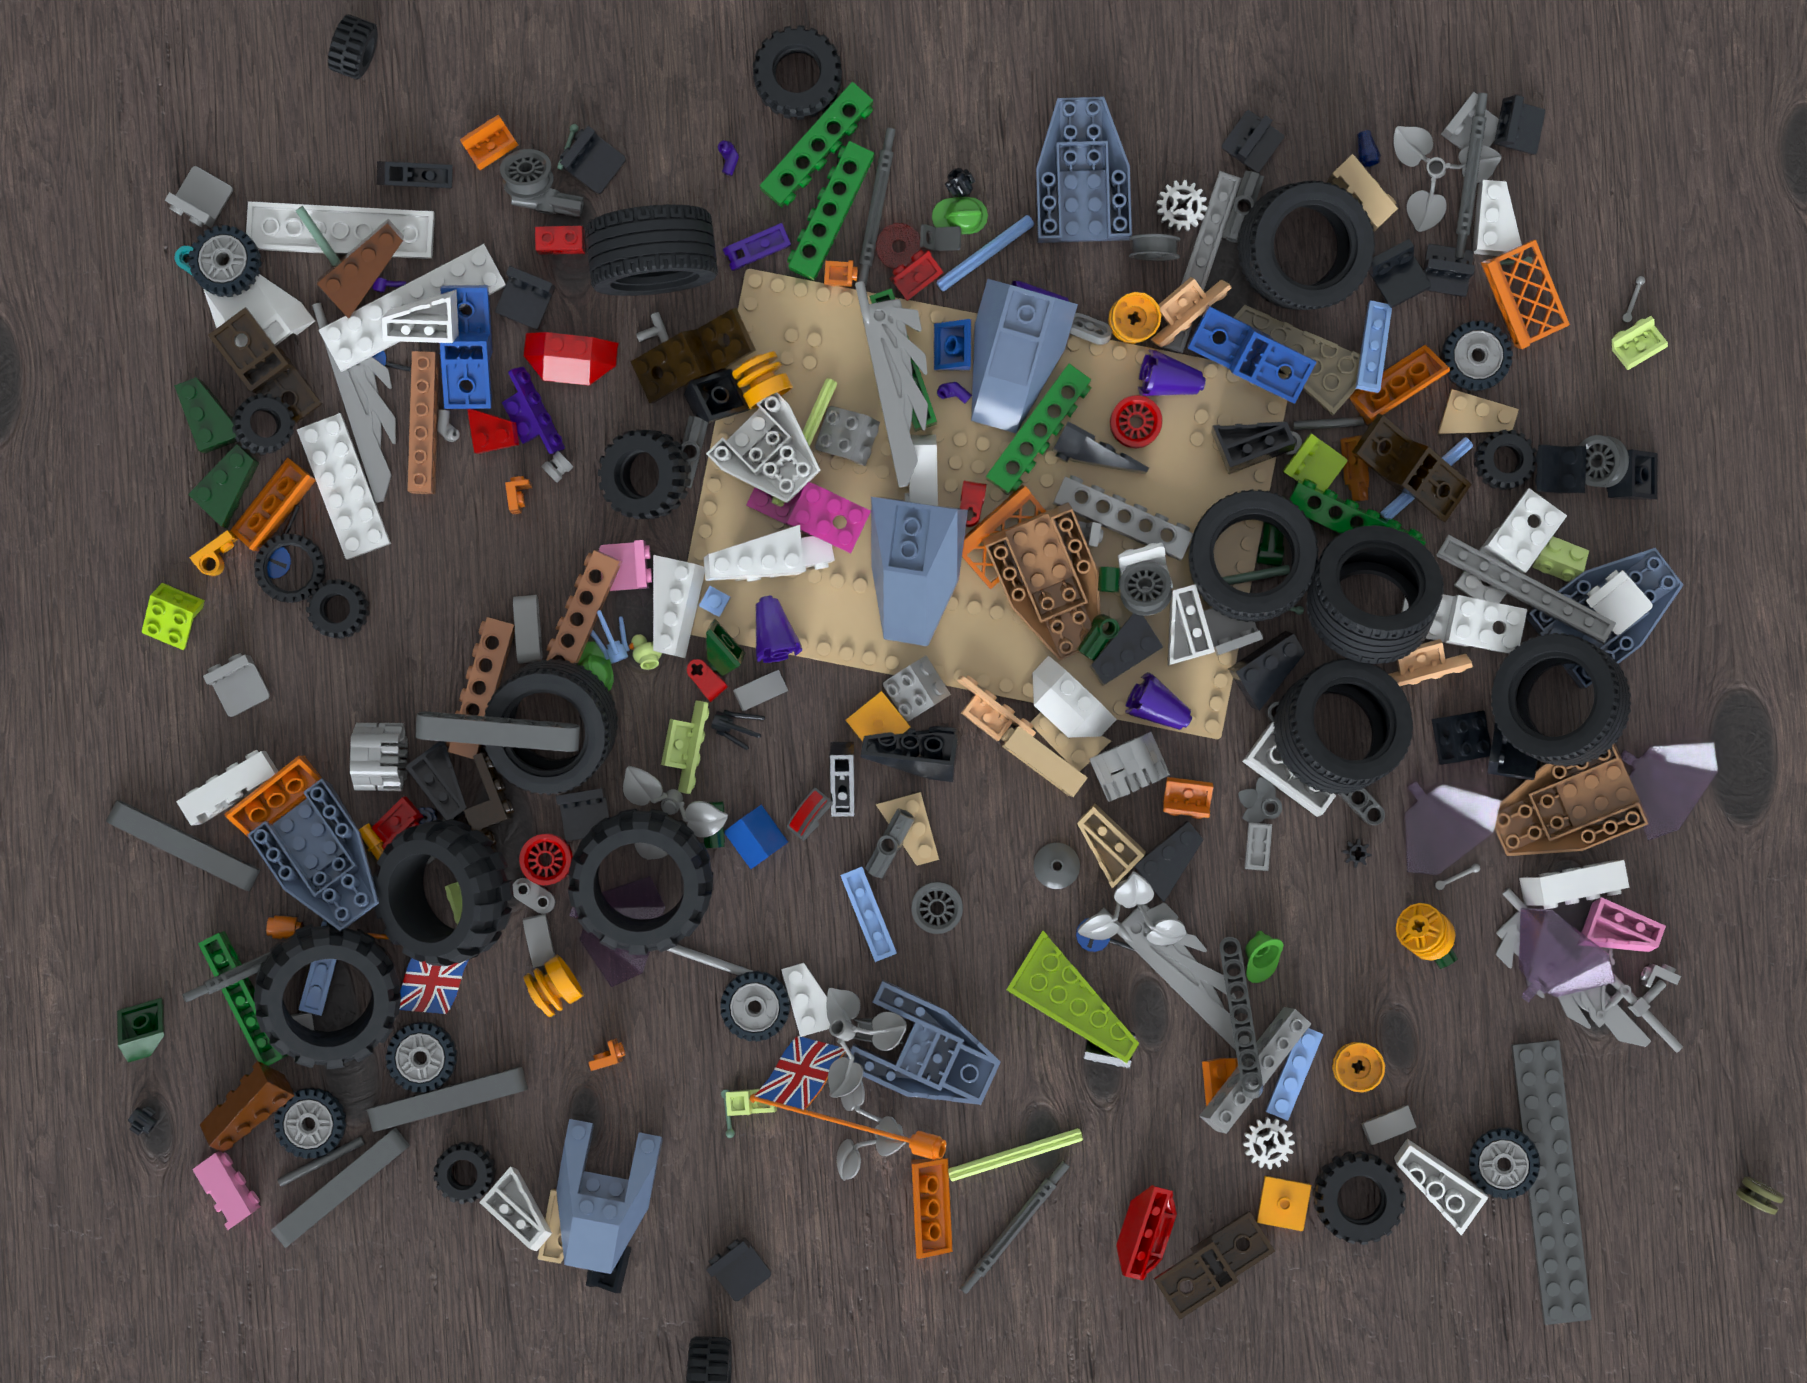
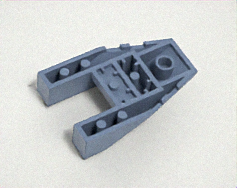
[847,979,1001,1105]
[556,1119,663,1274]

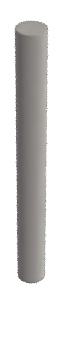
[667,944,753,976]

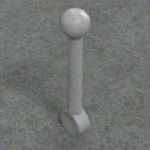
[1622,276,1645,323]
[1435,863,1480,890]

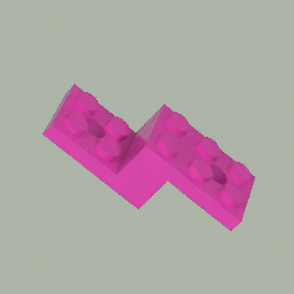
[746,482,871,554]

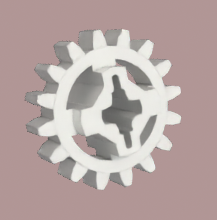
[1156,180,1207,232]
[1243,1117,1295,1169]

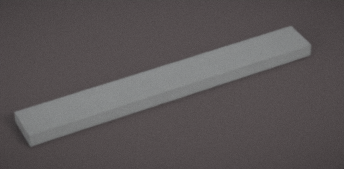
[1161,171,1242,354]
[1437,535,1616,644]

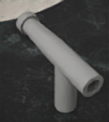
[636,312,669,343]

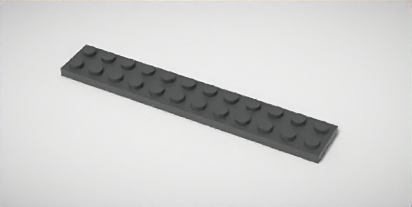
[1511,1039,1592,1325]

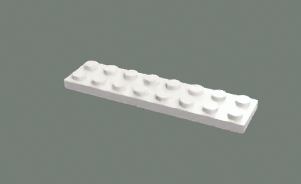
[246,202,435,259]
[319,244,506,372]

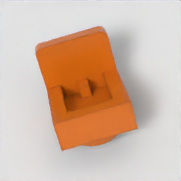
[824,260,858,287]

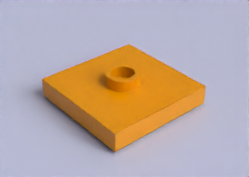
[846,691,911,741]
[1256,1176,1312,1231]

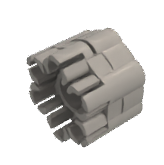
[350,723,408,791]
[1089,732,1170,802]

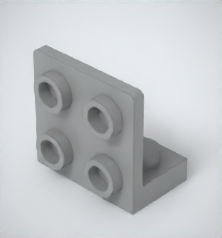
[1441,92,1499,150]
[1203,608,1263,656]

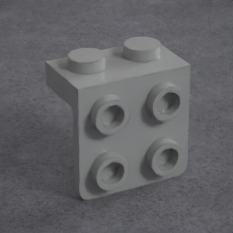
[165,166,233,228]
[815,406,880,466]
[203,653,270,717]
[883,656,951,721]

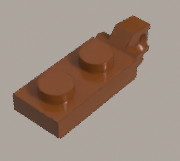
[1340,435,1369,502]

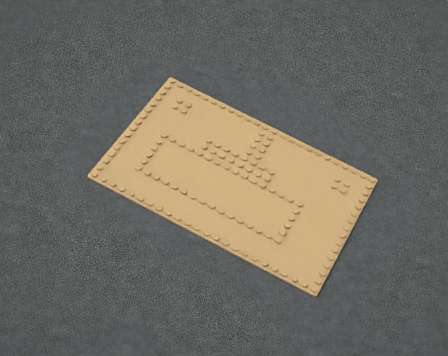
[687,269,1288,739]

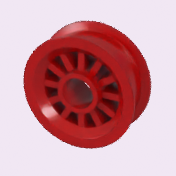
[1110,395,1163,448]
[519,834,573,885]

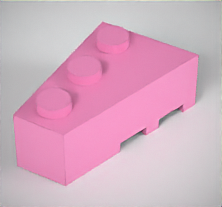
[1577,897,1666,952]
[192,1151,261,1230]

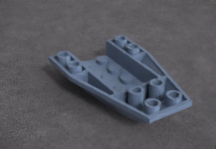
[971,279,1078,433]

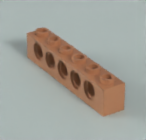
[408,351,440,494]
[543,550,622,663]
[446,617,515,759]

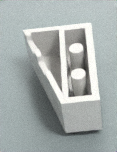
[382,290,459,343]

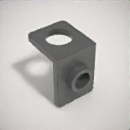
[920,224,961,252]

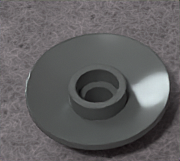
[1033,842,1080,889]

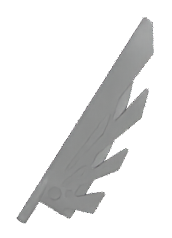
[855,281,928,487]
[312,303,396,503]
[1495,888,1651,1047]
[1098,903,1250,1051]

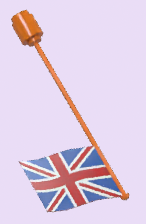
[266,915,469,1014]
[750,1036,946,1160]

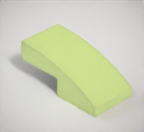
[726,1089,777,1116]

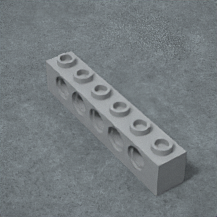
[1053,475,1193,561]
[1199,1007,1311,1134]

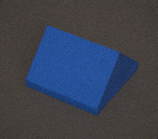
[934,319,971,370]
[724,804,788,869]

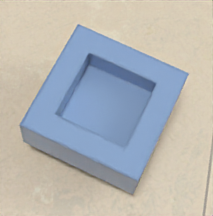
[699,586,731,617]

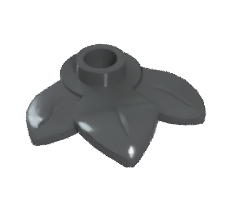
[1238,777,1282,823]

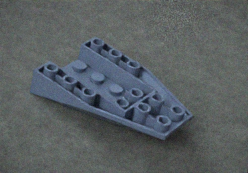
[1036,97,1132,243]
[871,497,968,646]
[1526,548,1683,689]
[247,778,379,932]

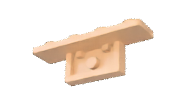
[1151,277,1232,347]
[1388,639,1473,686]
[957,675,1036,741]

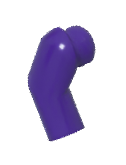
[718,140,739,176]
[937,382,972,404]

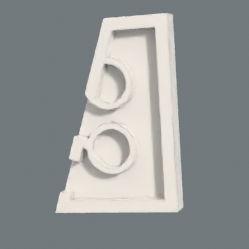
[781,963,830,1037]

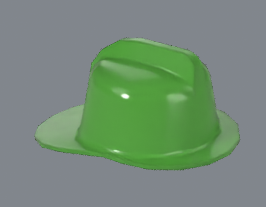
[932,197,988,234]
[578,642,614,691]
[1245,931,1284,983]

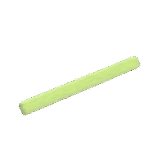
[772,378,837,507]
[948,1128,1083,1181]

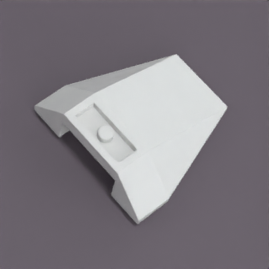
[203,274,315,347]
[706,393,821,503]

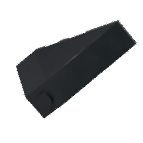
[1053,421,1149,474]
[861,726,960,782]

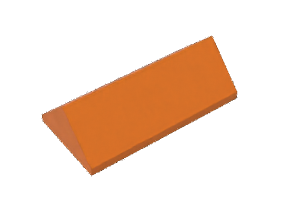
[1349,345,1450,425]
[230,458,316,552]
[224,756,323,838]
[912,1158,953,1259]

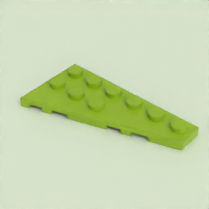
[1006,931,1139,1064]

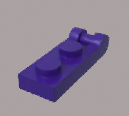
[723,223,791,271]

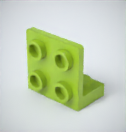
[1283,433,1348,491]
[142,583,205,650]

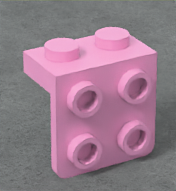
[599,540,652,591]

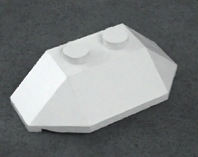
[1032,656,1117,738]

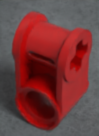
[960,480,987,527]
[687,659,728,702]

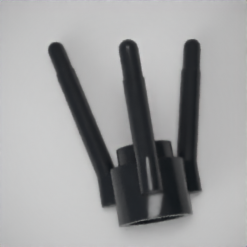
[711,710,765,750]

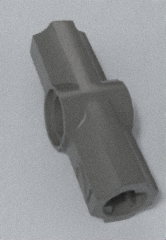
[1222,171,1264,243]
[511,188,584,218]
[680,415,708,488]
[865,808,916,879]

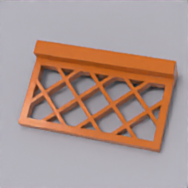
[1481,239,1570,349]
[962,485,1047,589]

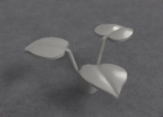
[1394,126,1501,232]
[623,766,728,860]
[1077,871,1187,946]
[826,988,907,1098]
[837,1081,906,1181]

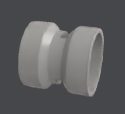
[541,451,574,483]

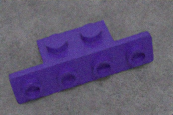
[502,367,565,454]

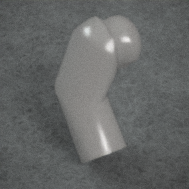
[437,410,460,442]

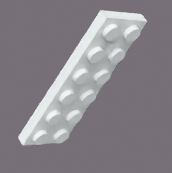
[297,413,391,560]

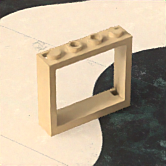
[1001,726,1088,797]

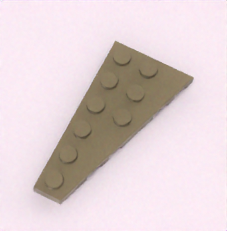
[1234,305,1360,416]

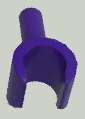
[373,278,406,293]

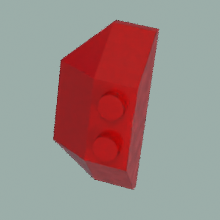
[524,332,619,386]
[1116,1185,1177,1280]

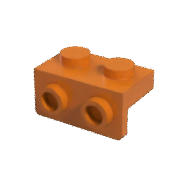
[460,115,519,170]
[1163,777,1213,819]

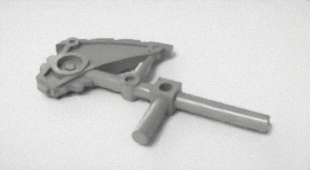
[1567,946,1683,1053]

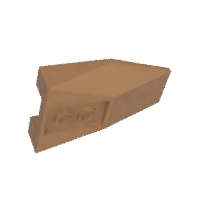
[982,502,1101,661]
[1488,743,1649,856]

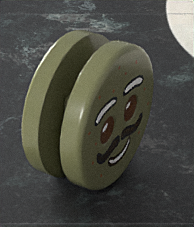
[1736,1176,1784,1215]

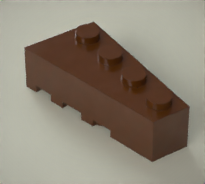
[317,219,404,319]
[200,1061,295,1152]

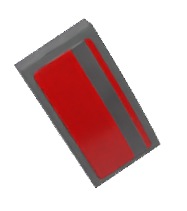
[786,788,833,841]

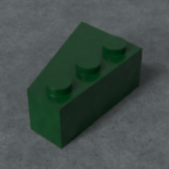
[174,377,237,454]
[188,444,259,529]

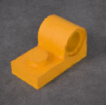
[189,530,238,576]

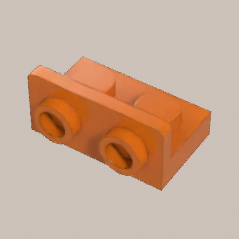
[505,476,532,514]
[589,1038,625,1071]
[1202,1058,1238,1106]

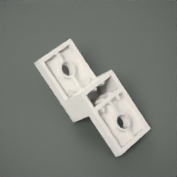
[1454,488,1567,603]
[1401,594,1527,654]

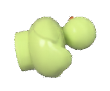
[629,634,662,670]

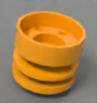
[1108,292,1161,344]
[732,351,793,410]
[1396,903,1456,961]
[523,955,584,1017]
[1332,1042,1385,1092]

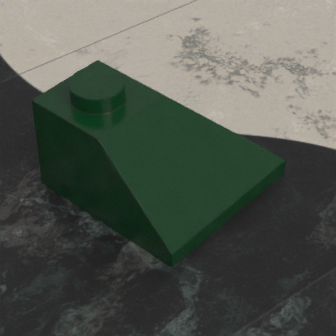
[706,619,746,676]
[117,998,165,1063]

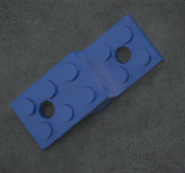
[440,285,493,409]
[1187,305,1317,404]

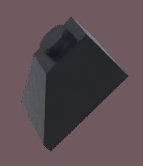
[684,369,750,423]
[1606,449,1658,500]

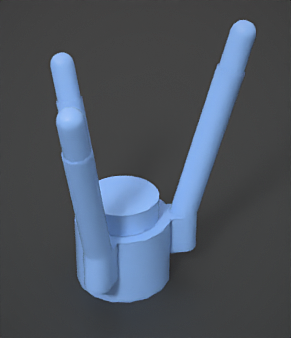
[591,610,630,664]

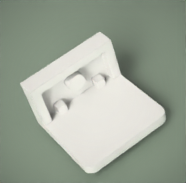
[1118,543,1173,590]
[1586,570,1653,635]

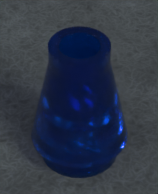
[1357,130,1381,167]

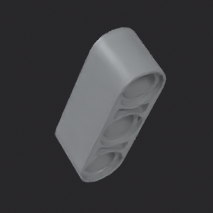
[513,595,542,664]

